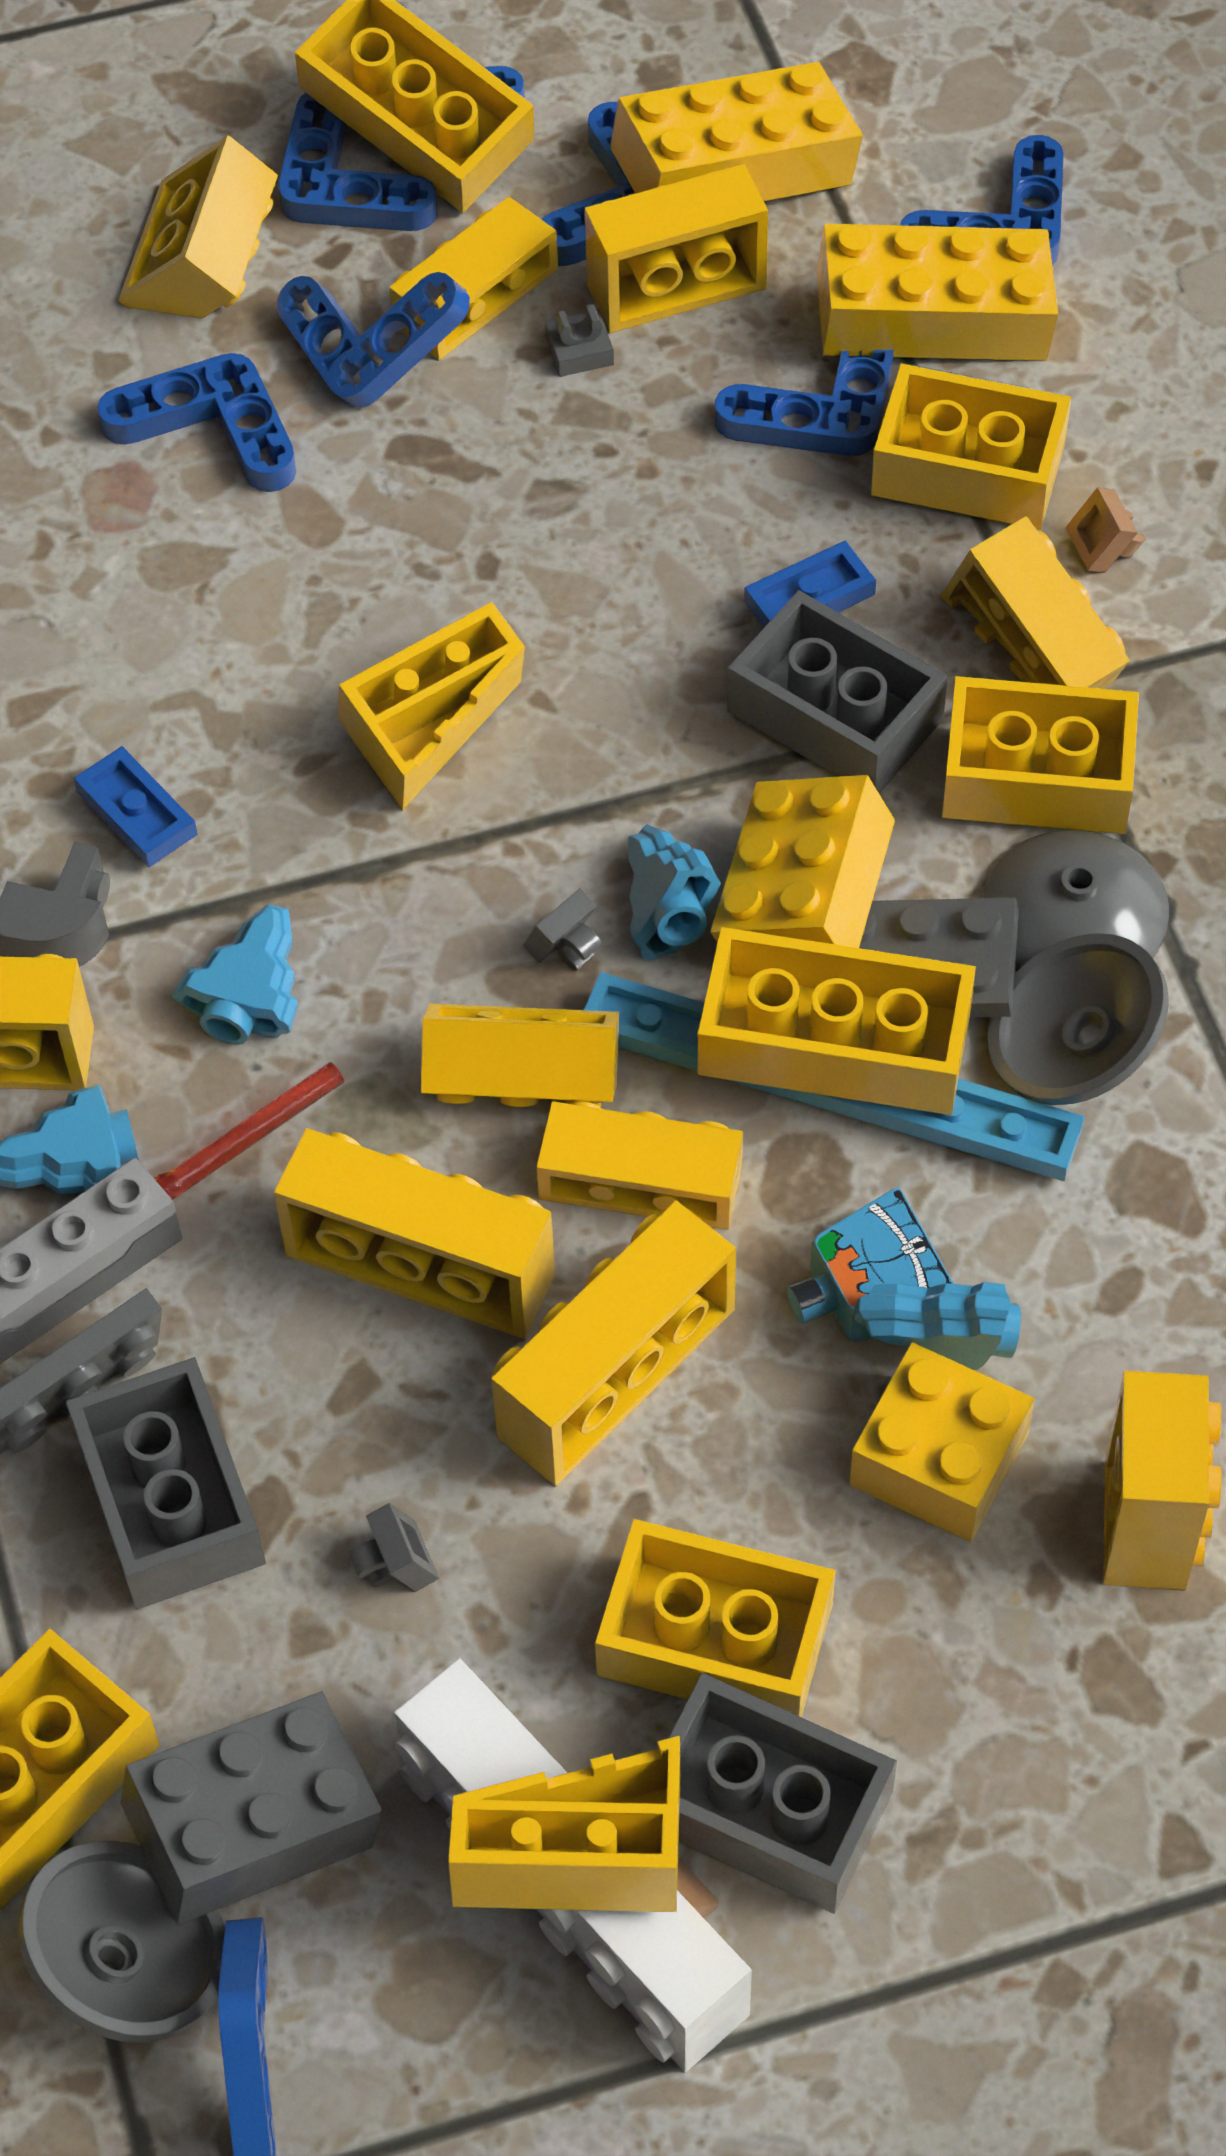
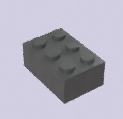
[727,590,948,793]
[66,1357,266,1610]
[669,1673,897,1914]
[120,1691,382,1926]

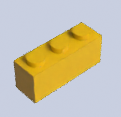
[389,196,558,360]
[421,1003,619,1107]
[537,1101,743,1230]

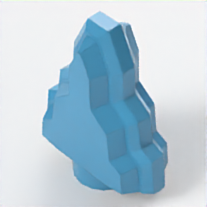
[628,824,721,960]
[172,903,299,1045]
[0,1083,139,1195]
[854,1282,1021,1370]

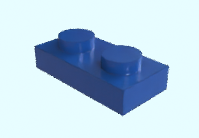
[744,540,876,628]
[73,746,198,868]

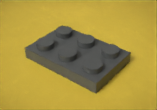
[859,897,1019,1017]
[0,1288,162,1454]

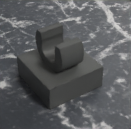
[545,304,614,377]
[523,888,603,971]
[349,1503,439,1592]

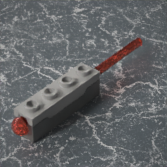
[0,1062,344,1364]

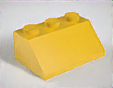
[118,135,278,318]

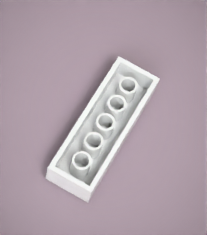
[394,1658,752,2073]

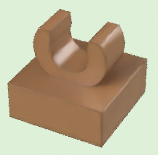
[1065,487,1146,573]

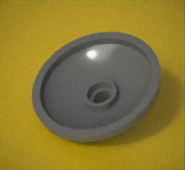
[983,830,1169,972]
[988,933,1169,1105]
[18,1841,225,2043]

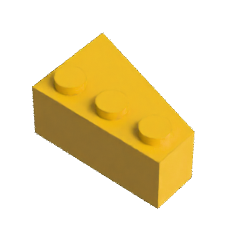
[940,516,1130,689]
[338,602,525,810]
[448,1736,680,1912]

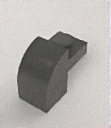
[0,841,110,967]

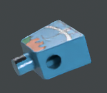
[787,1187,954,1342]

